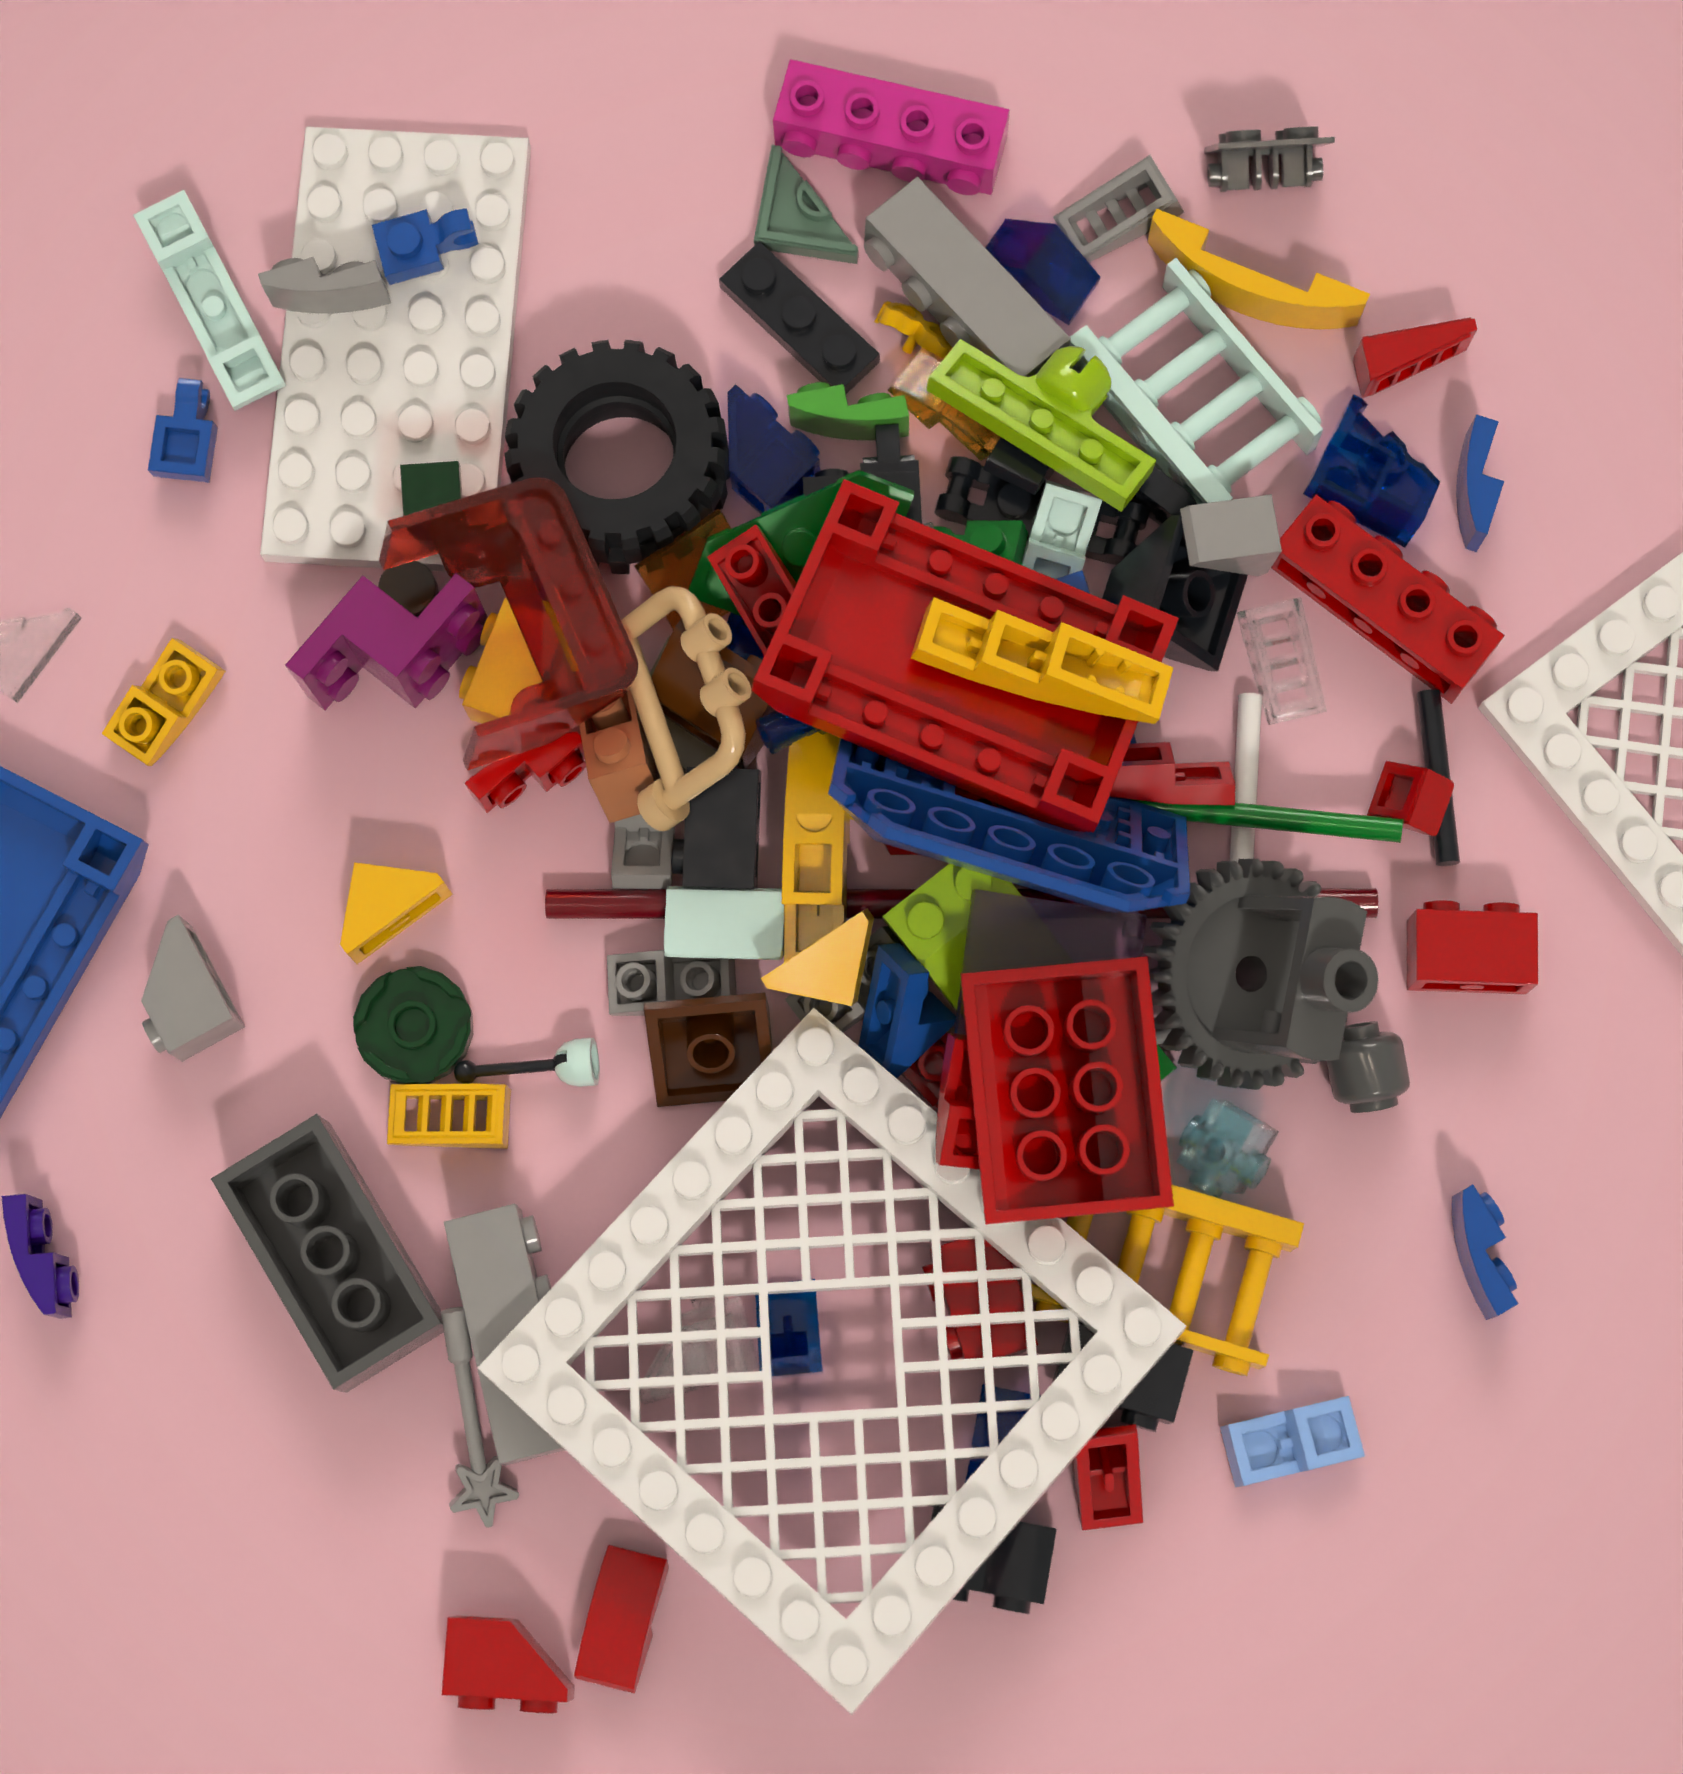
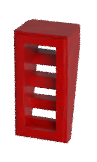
[1353,317,1477,398]

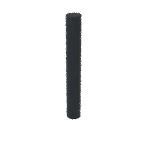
[1417,689,1460,866]

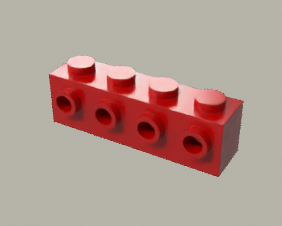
[1271,494,1505,704]

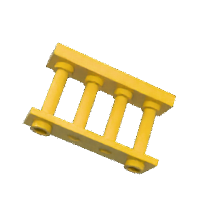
[1031,1185,1305,1376]

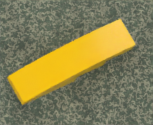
[911,597,1174,724]

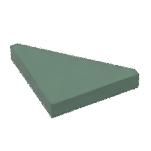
[754,145,859,264]

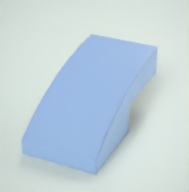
[1220,1396,1365,1488]

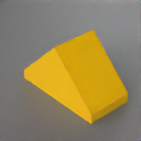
[340,862,453,965]
[760,908,874,1006]

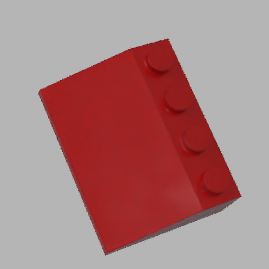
[960,956,1174,1225]

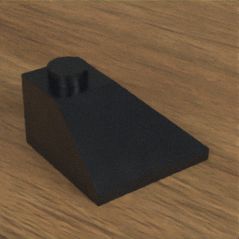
[1102,515,1248,671]

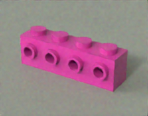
[773,59,1010,195]

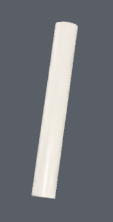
[1230,693,1262,863]

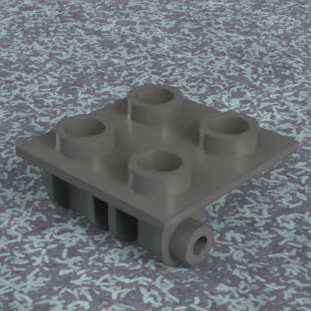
[1204,126,1335,192]

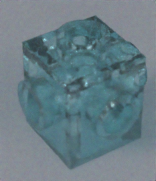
[1176,1098,1279,1198]

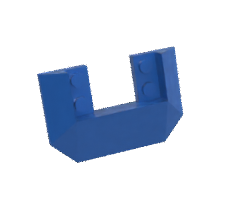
[828,738,1191,912]

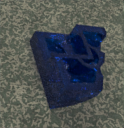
[1303,394,1440,547]

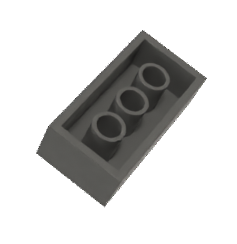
[211,1114,444,1393]

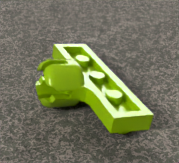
[926,339,1156,512]

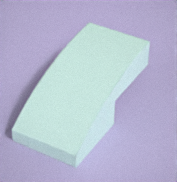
[1021,480,1102,579]

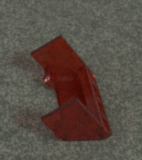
[379,477,638,771]

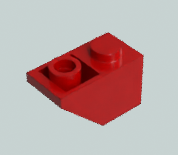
[441,1615,575,1713]

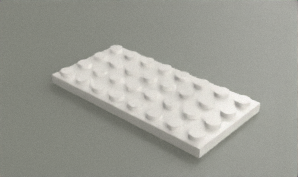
[260,127,531,572]

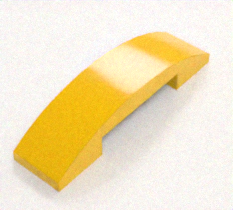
[1147,208,1370,330]

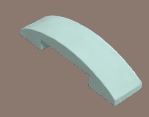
[133,190,286,411]

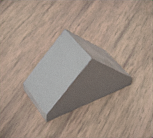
[1180,494,1282,576]

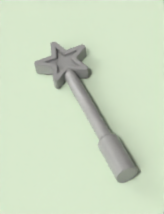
[441,1307,519,1527]

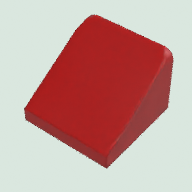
[1367,761,1454,836]

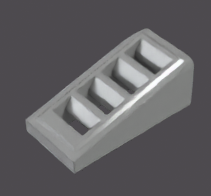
[1053,155,1184,266]

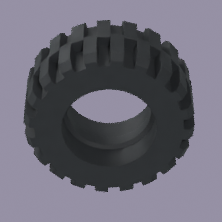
[504,340,731,574]

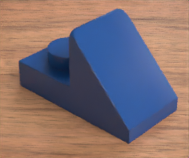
[858,943,957,1078]

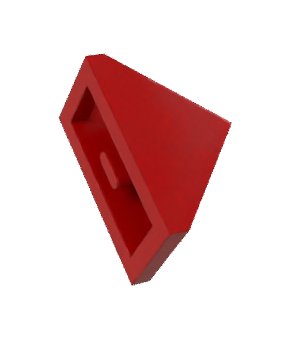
[1072,1424,1143,1531]

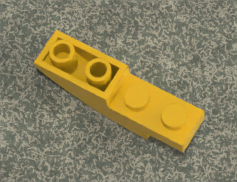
[782,724,850,962]

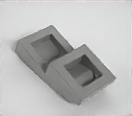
[611,814,675,889]

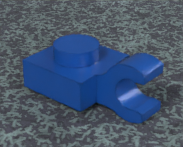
[372,208,479,285]
[148,378,218,483]

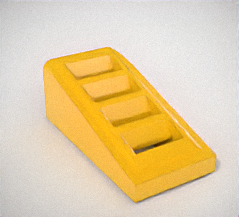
[387,1083,511,1149]

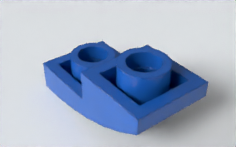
[1452,1185,1518,1320]

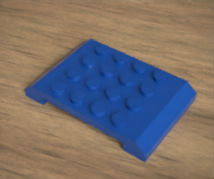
[0,766,149,1118]

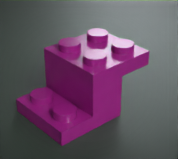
[285,573,488,711]

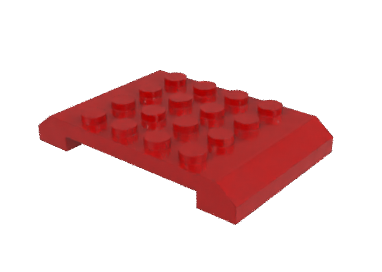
[751,479,1179,833]

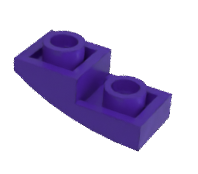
[2,1194,79,1319]

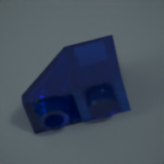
[727,384,820,515]

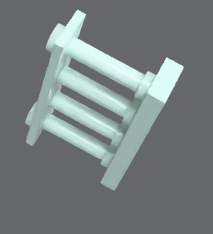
[1069,258,1323,504]

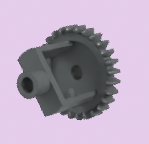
[1143,859,1378,1090]

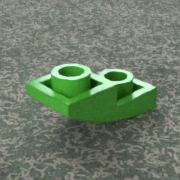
[787,382,909,440]

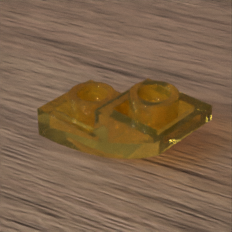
[887,348,1001,461]

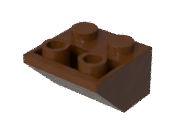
[651,618,785,769]

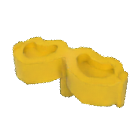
[874,301,953,364]

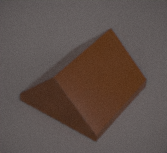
[644,992,773,1107]

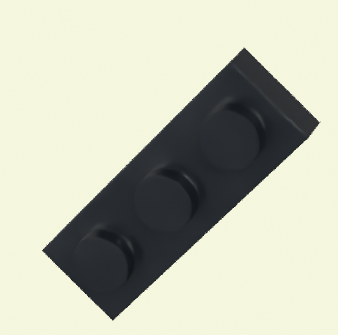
[719,241,880,394]

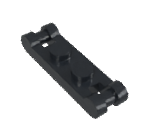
[934,456,1150,565]

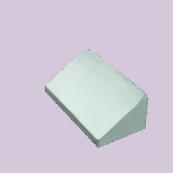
[664,886,784,960]

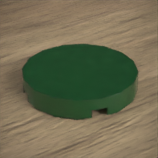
[353,966,474,1084]

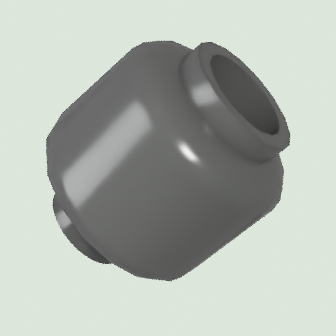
[1327,1021,1410,1113]

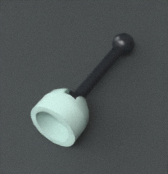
[454,1038,600,1087]

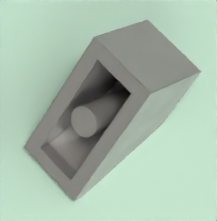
[141,915,245,1062]

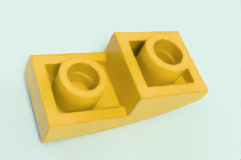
[101,638,226,766]

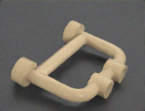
[582,586,751,831]

